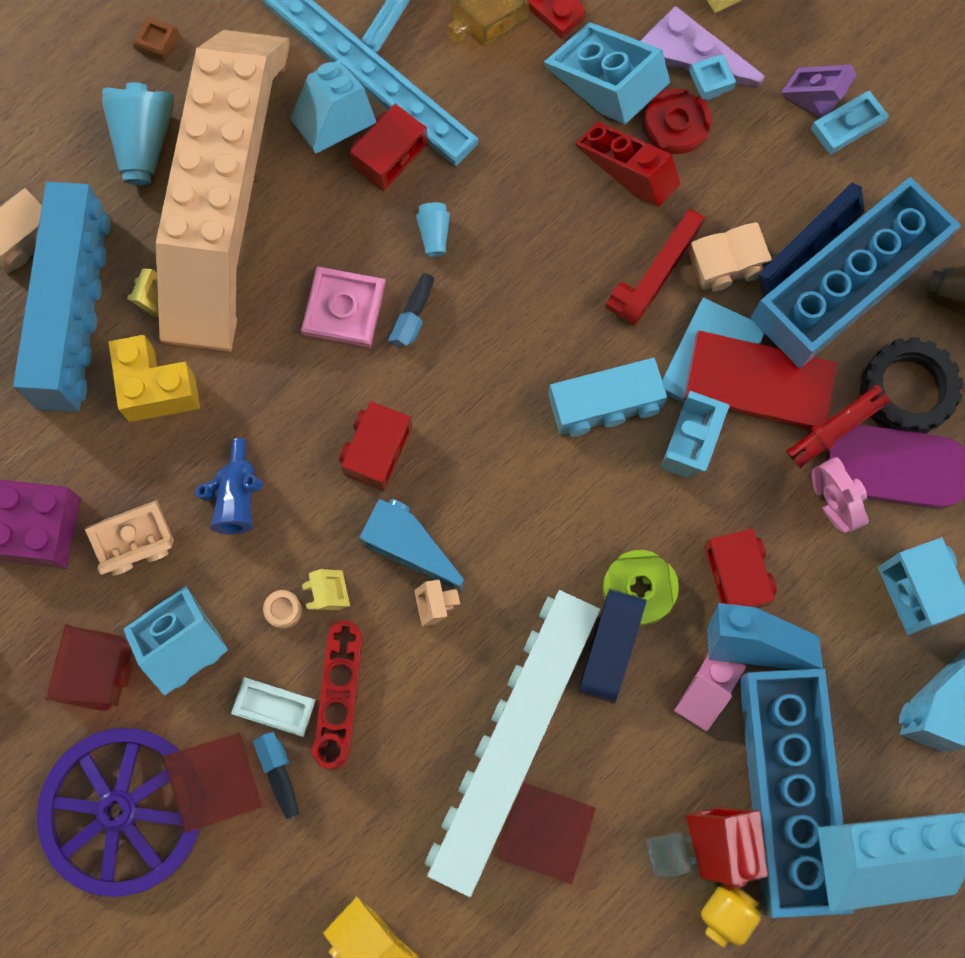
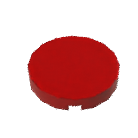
[643,88,712,155]

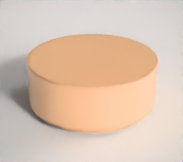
[263,590,302,629]

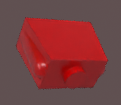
[686,807,768,888]

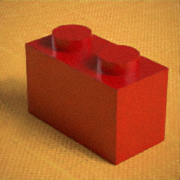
[350,103,428,191]
[339,401,412,491]
[704,528,777,608]

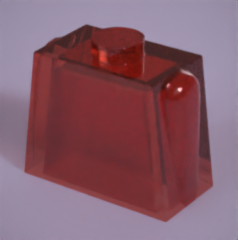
[45,624,132,711]

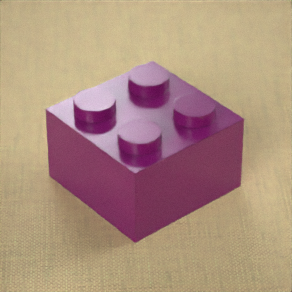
[0,479,81,569]

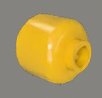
[701,886,761,948]

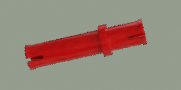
[786,384,891,469]

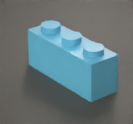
[548,357,667,436]

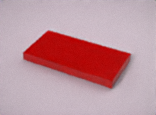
[683,330,837,430]

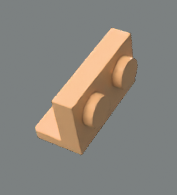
[85,500,174,576]

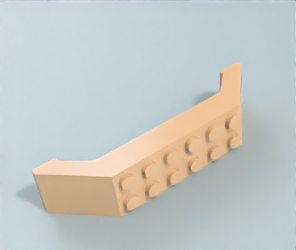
[156,30,290,352]

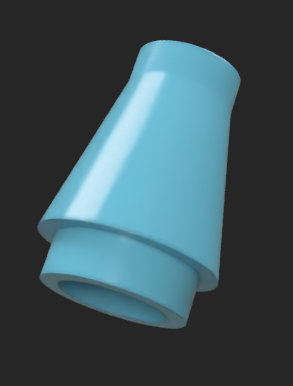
[416,203,450,257]

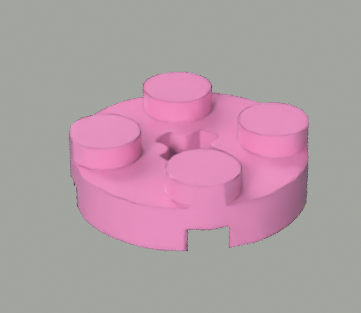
[812,457,869,533]

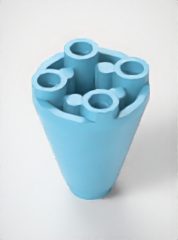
[102,82,173,185]

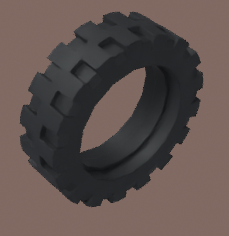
[860,337,963,434]

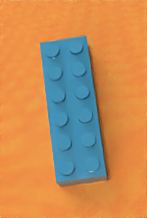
[750,177,961,369]
[13,182,111,412]
[739,669,854,918]

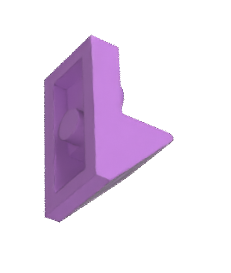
[781,65,857,118]

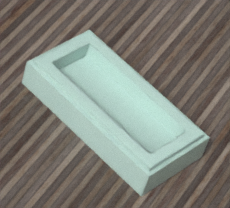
[231,677,317,737]

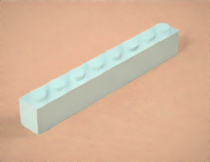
[424,590,601,897]

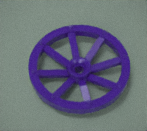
[37,728,204,897]

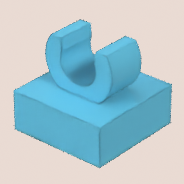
[690,54,736,100]

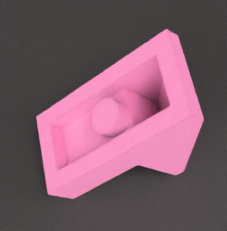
[674,652,746,732]

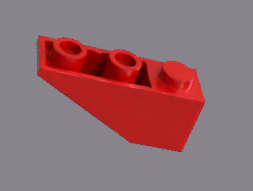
[575,122,681,207]

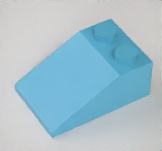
[544,22,670,124]
[899,648,965,752]

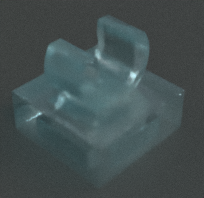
[645,832,697,879]

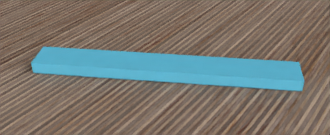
[262,0,478,167]

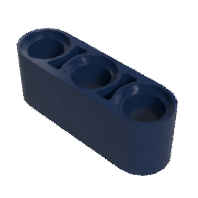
[578,588,646,704]

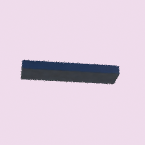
[758,183,865,297]

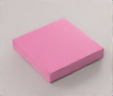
[301,266,386,348]

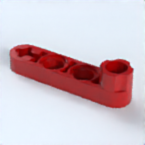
[605,208,706,326]
[312,620,363,770]

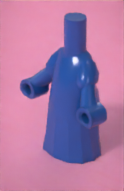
[195,438,263,535]

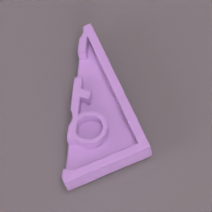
[641,6,765,87]

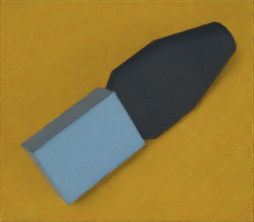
[388,273,434,347]
[253,731,300,820]

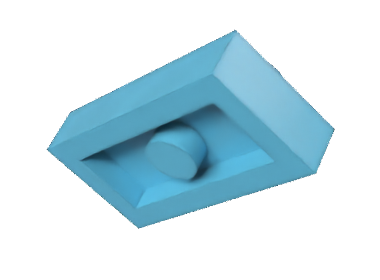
[811,90,889,155]

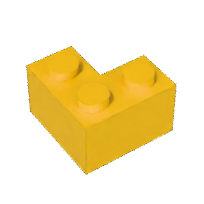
[108,335,200,422]
[323,897,421,958]

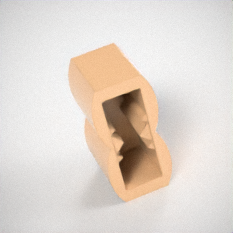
[688,223,772,291]

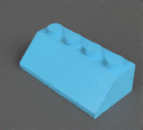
[818,813,965,912]

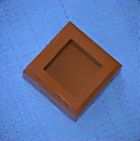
[132,16,179,61]

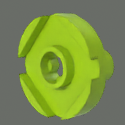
[602,550,679,626]

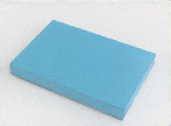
[662,298,764,403]

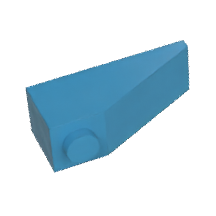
[359,499,464,592]
[707,603,823,670]

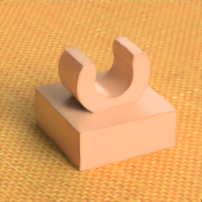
[414,580,460,627]

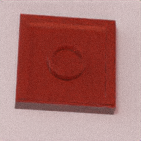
[163,733,262,834]
[497,782,596,884]

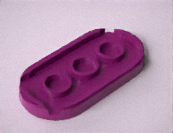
[827,425,965,509]

